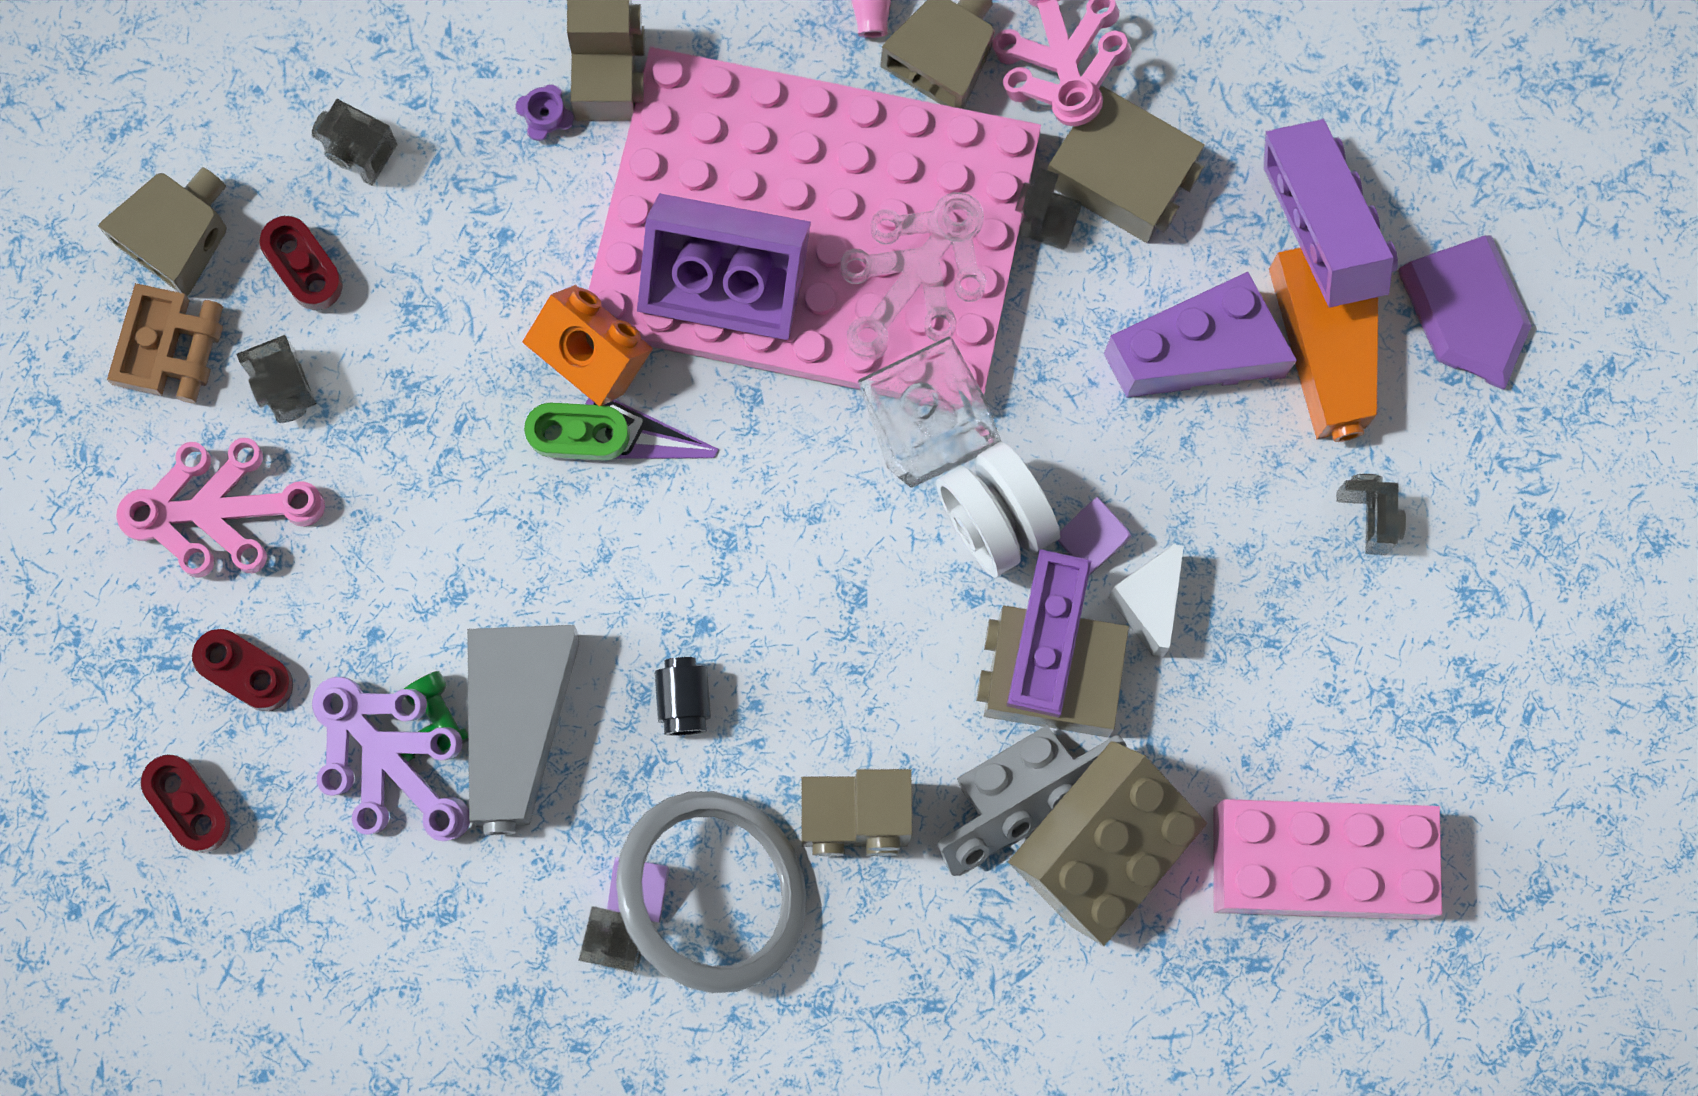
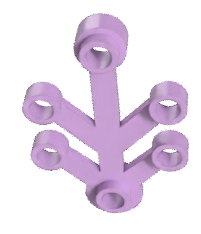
[312,677,470,841]

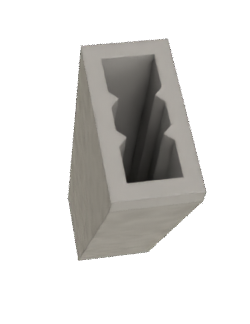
[467,625,579,835]

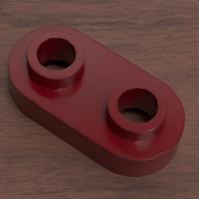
[259,216,343,310]
[192,629,293,711]
[141,755,230,853]

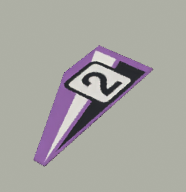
[585,398,718,459]

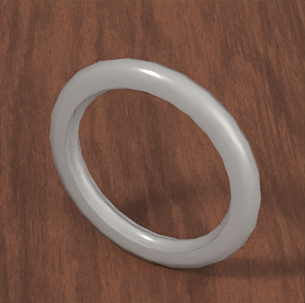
[616,791,807,993]

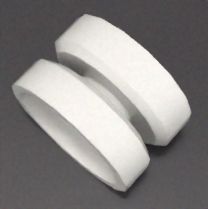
[936,441,1061,578]

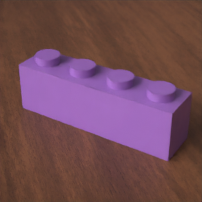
[1263,119,1398,308]

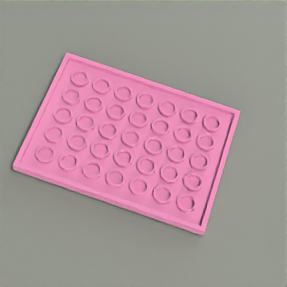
[588,47,1041,414]

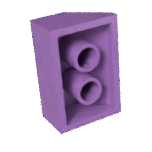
[637,193,811,340]

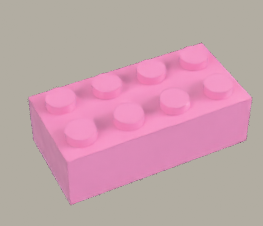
[1213,799,1442,920]

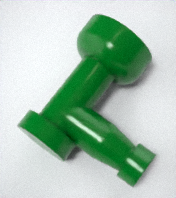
[400,671,468,762]

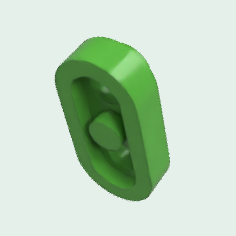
[524,402,630,461]

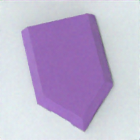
[1398,235,1532,390]

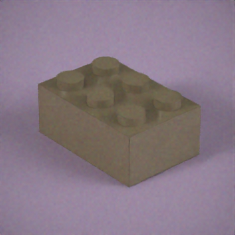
[1008,741,1208,946]

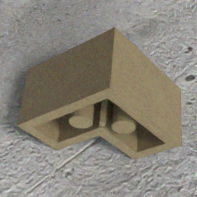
[567,0,645,121]
[801,769,912,856]

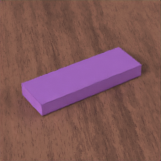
[1007,549,1092,718]

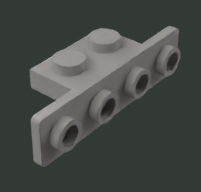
[937,725,1127,876]

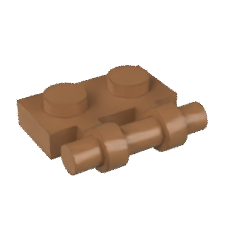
[107,283,223,404]

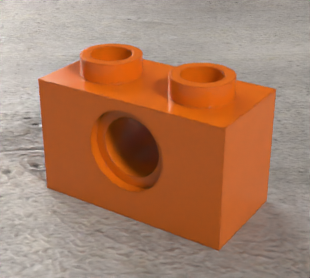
[522,285,653,407]

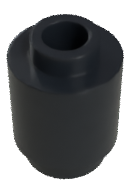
[654,657,711,736]

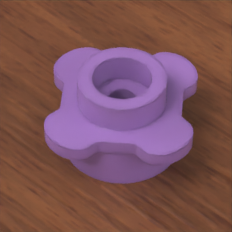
[515,85,574,141]

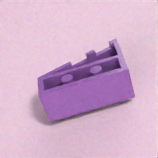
[1104,272,1297,398]

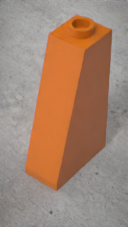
[1269,247,1378,442]

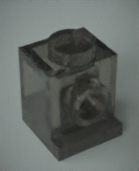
[311,99,397,186]
[236,335,317,423]
[579,906,642,976]

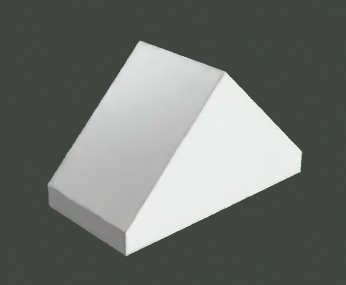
[1108,544,1184,657]

